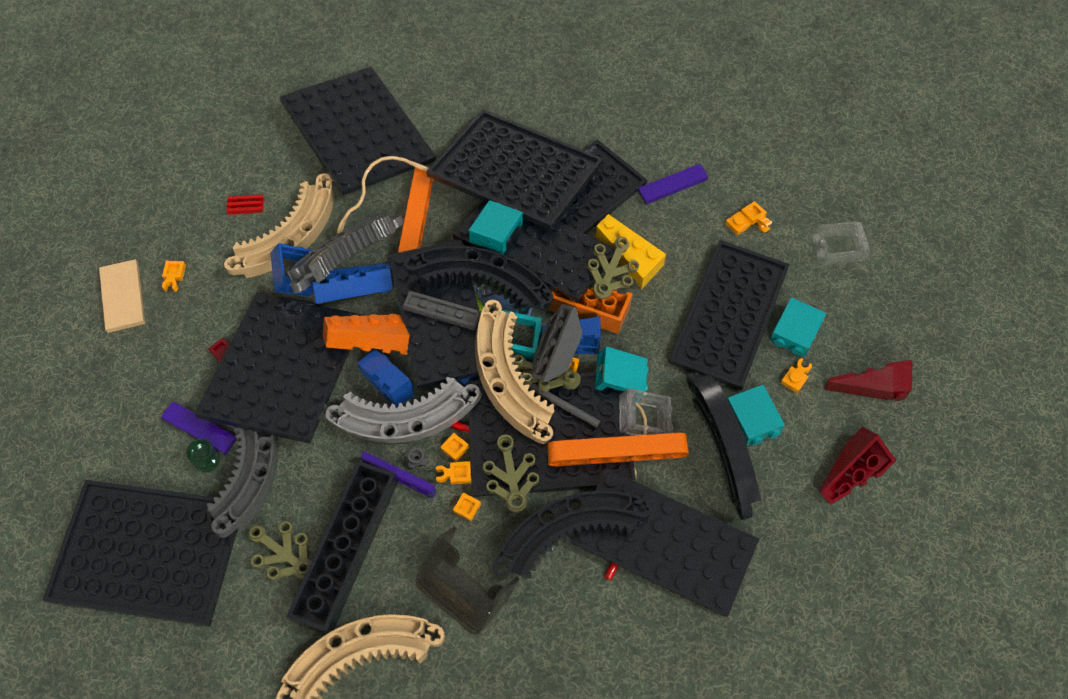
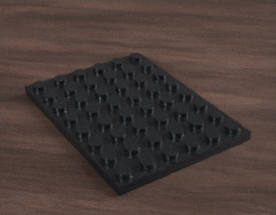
[280,66,436,196]
[426,109,603,231]
[194,292,363,444]
[467,372,636,497]
[42,480,238,627]

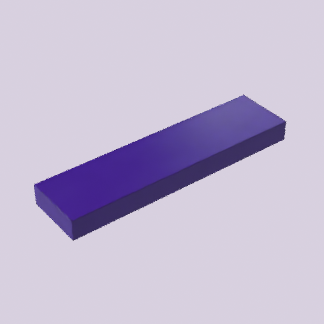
[638,164,709,205]
[161,401,237,455]
[361,451,436,498]

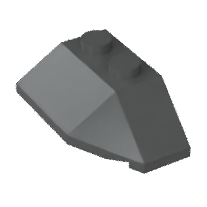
[532,304,583,382]

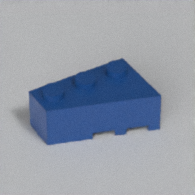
[542,317,601,354]
[357,349,414,407]

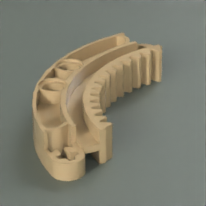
[224,173,334,278]
[475,300,554,444]
[276,615,445,699]

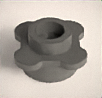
[406,447,428,469]

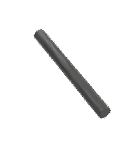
[528,383,601,428]

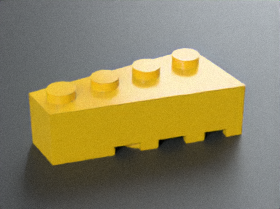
[596,214,666,289]

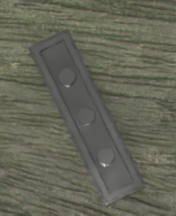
[402,291,482,331]

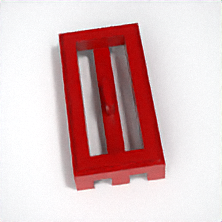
[226,195,264,215]

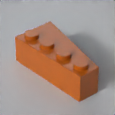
[548,287,633,334]
[323,314,410,355]

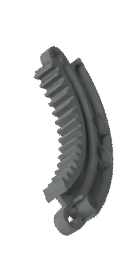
[287,212,404,294]
[207,426,278,538]

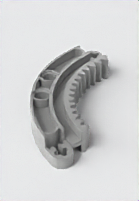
[325,377,481,443]

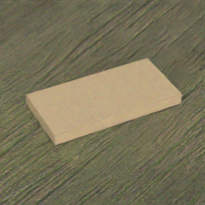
[99,259,145,333]

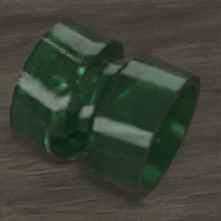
[186,439,220,473]

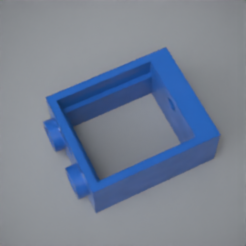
[270,244,314,297]

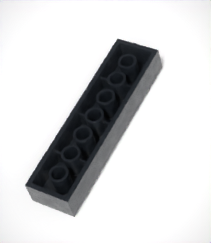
[286,461,398,635]

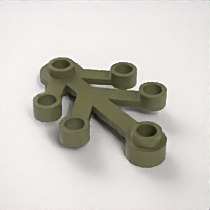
[586,237,639,299]
[512,355,581,392]
[483,434,539,513]
[249,521,311,581]

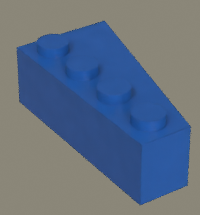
[312,263,393,304]

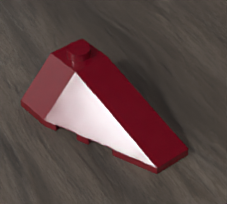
[824,360,913,401]
[818,427,897,505]

